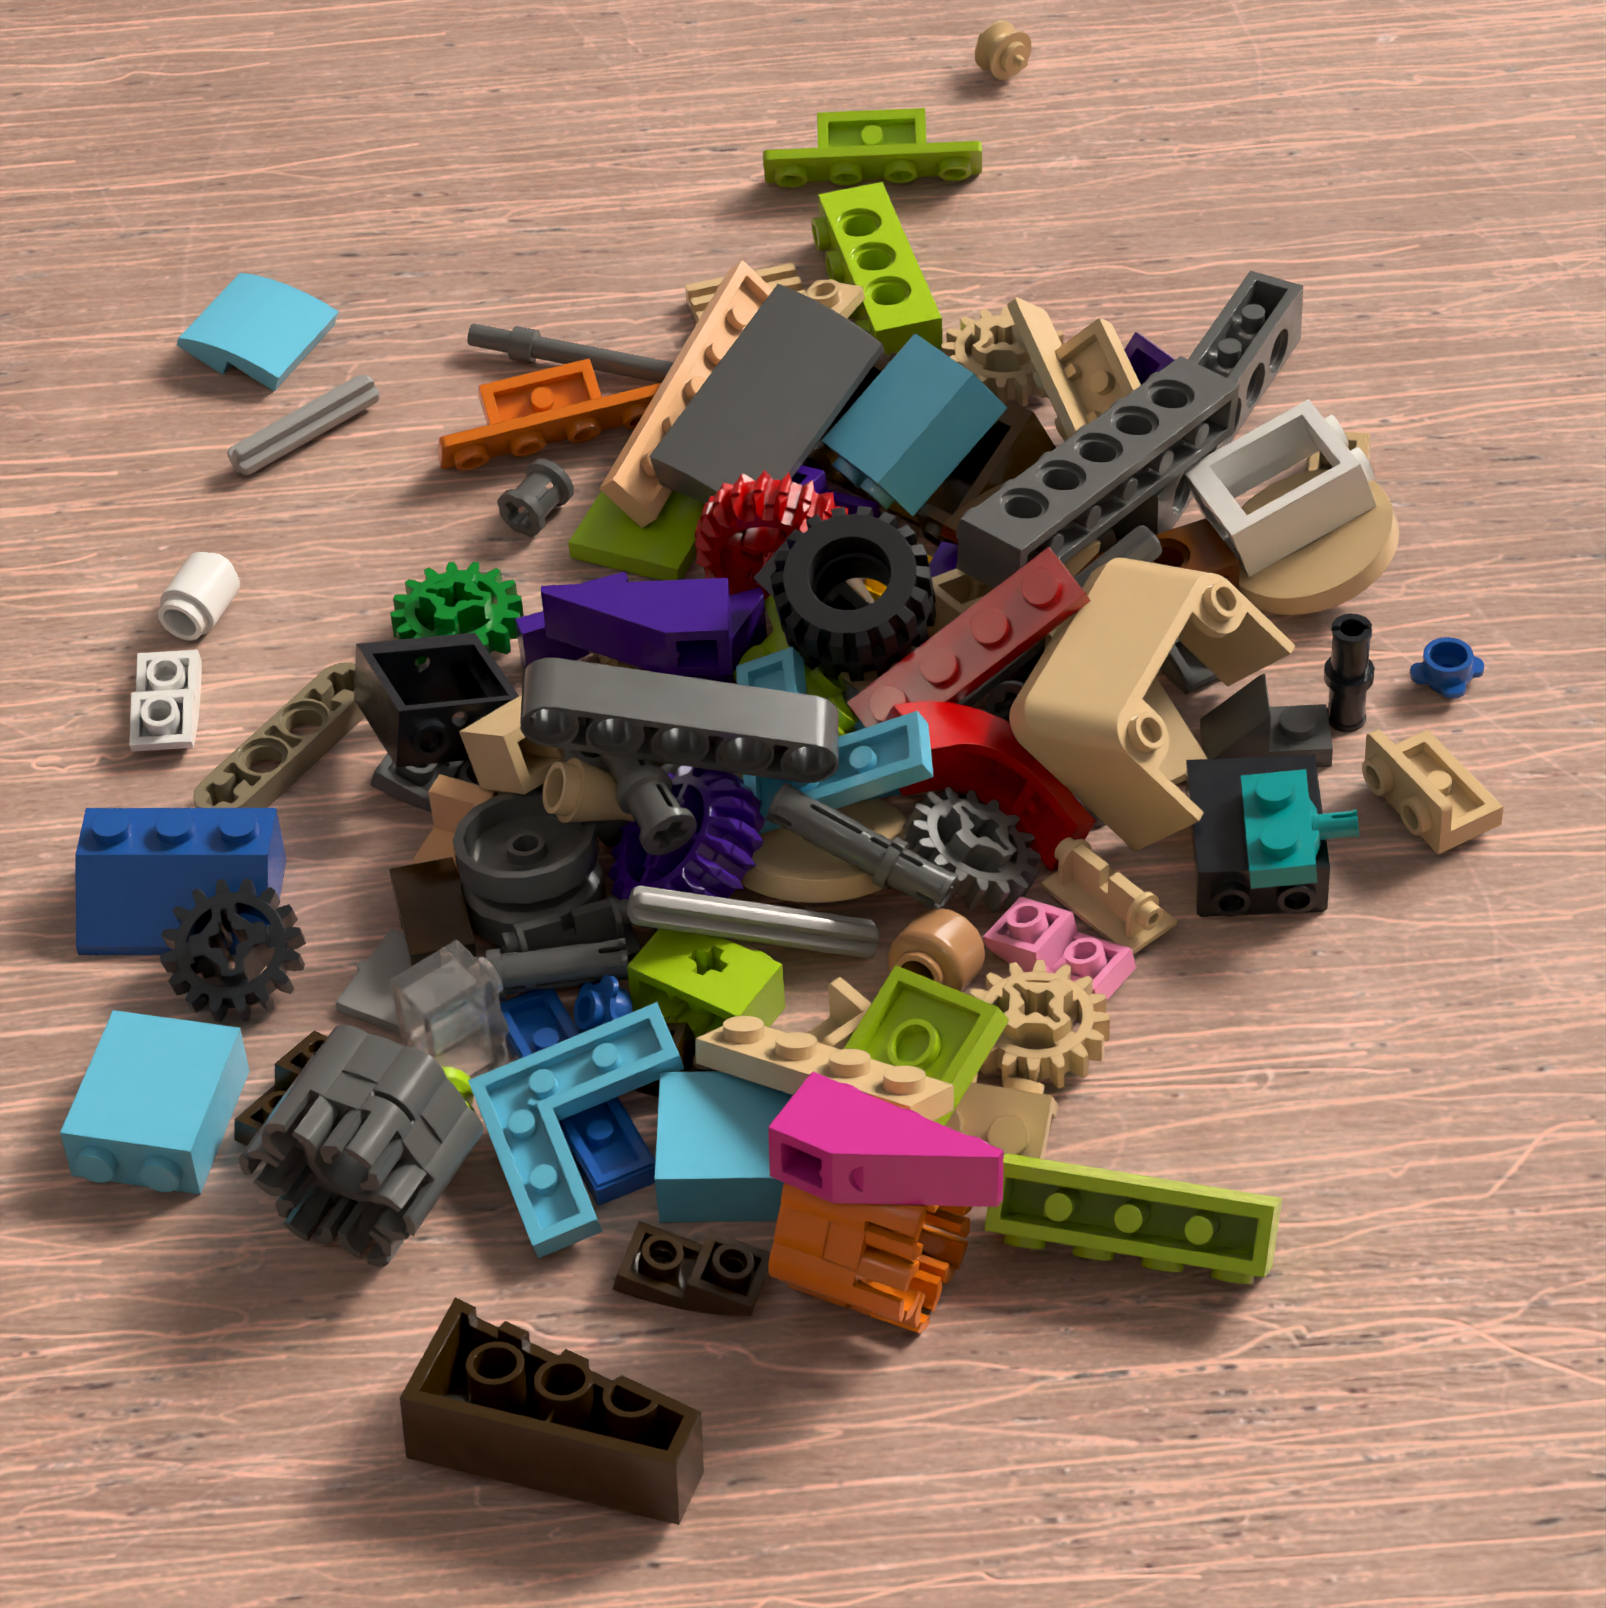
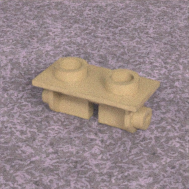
[1040,837,1177,955]

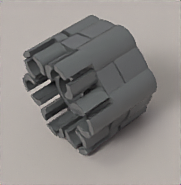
[239,1025,483,1266]

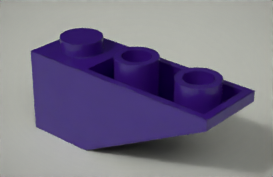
[541,578,732,677]

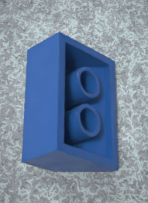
[75,808,287,955]

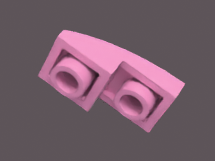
[983,896,1136,1001]

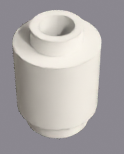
[158,552,240,641]

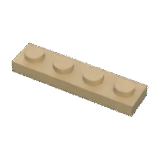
[695,1016,954,1121]

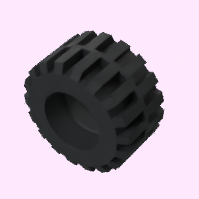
[771,506,936,682]

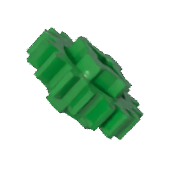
[390,562,524,666]

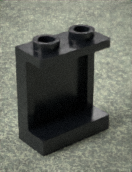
[1185,755,1330,917]

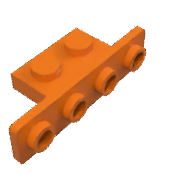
[438,358,661,470]

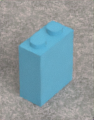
[822,334,1008,516]
[60,1010,250,1195]
[655,1071,793,1223]

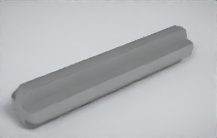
[227,375,380,475]

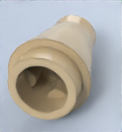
[543,758,635,823]

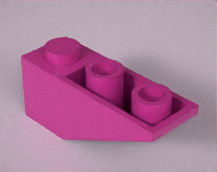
[768,1071,1004,1207]

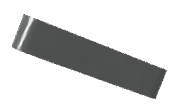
[520,658,839,783]

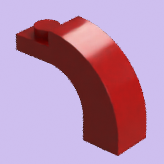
[884,701,1096,871]

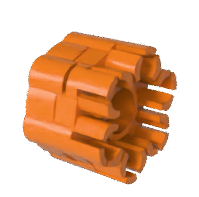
[768,1183,973,1333]

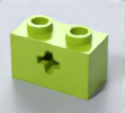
[627,928,786,1038]

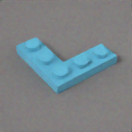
[736,647,934,835]
[468,1002,685,1259]

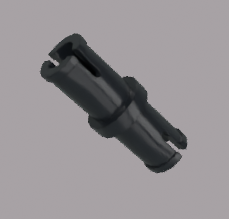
[1324,613,1375,732]

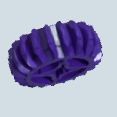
[608,765,766,931]

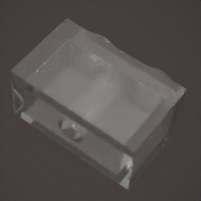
[390,940,509,1079]

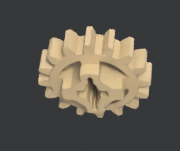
[941,307,1063,406]
[970,960,1110,1089]

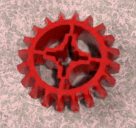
[694,470,848,610]

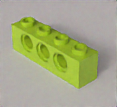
[811,182,943,356]

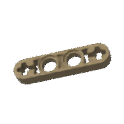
[193,663,365,808]

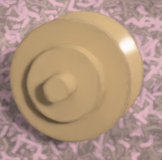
[974,20,1032,80]

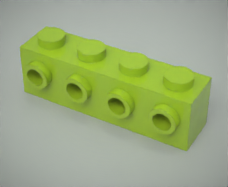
[984,1153,1282,1284]

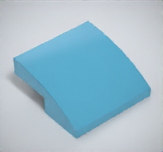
[176,273,339,392]

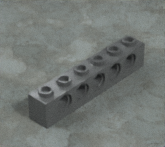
[1111,270,1303,539]
[956,356,1240,588]

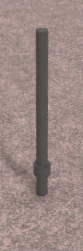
[467,323,674,383]

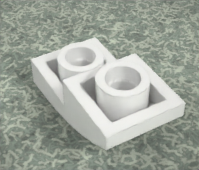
[129,650,202,752]

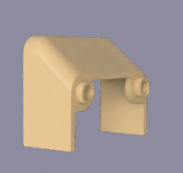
[1009,557,1295,852]

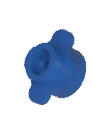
[1410,637,1484,699]
[574,975,633,1034]

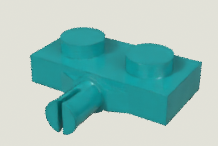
[1241,769,1360,889]

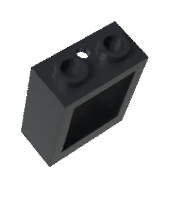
[354,633,519,767]

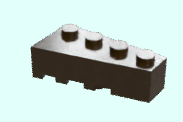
[400,1297,704,1525]

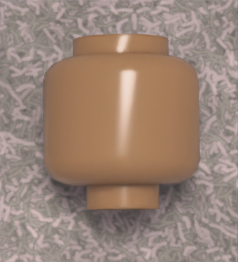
[887,908,985,992]

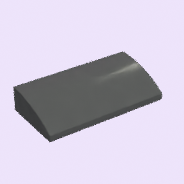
[649,284,884,504]

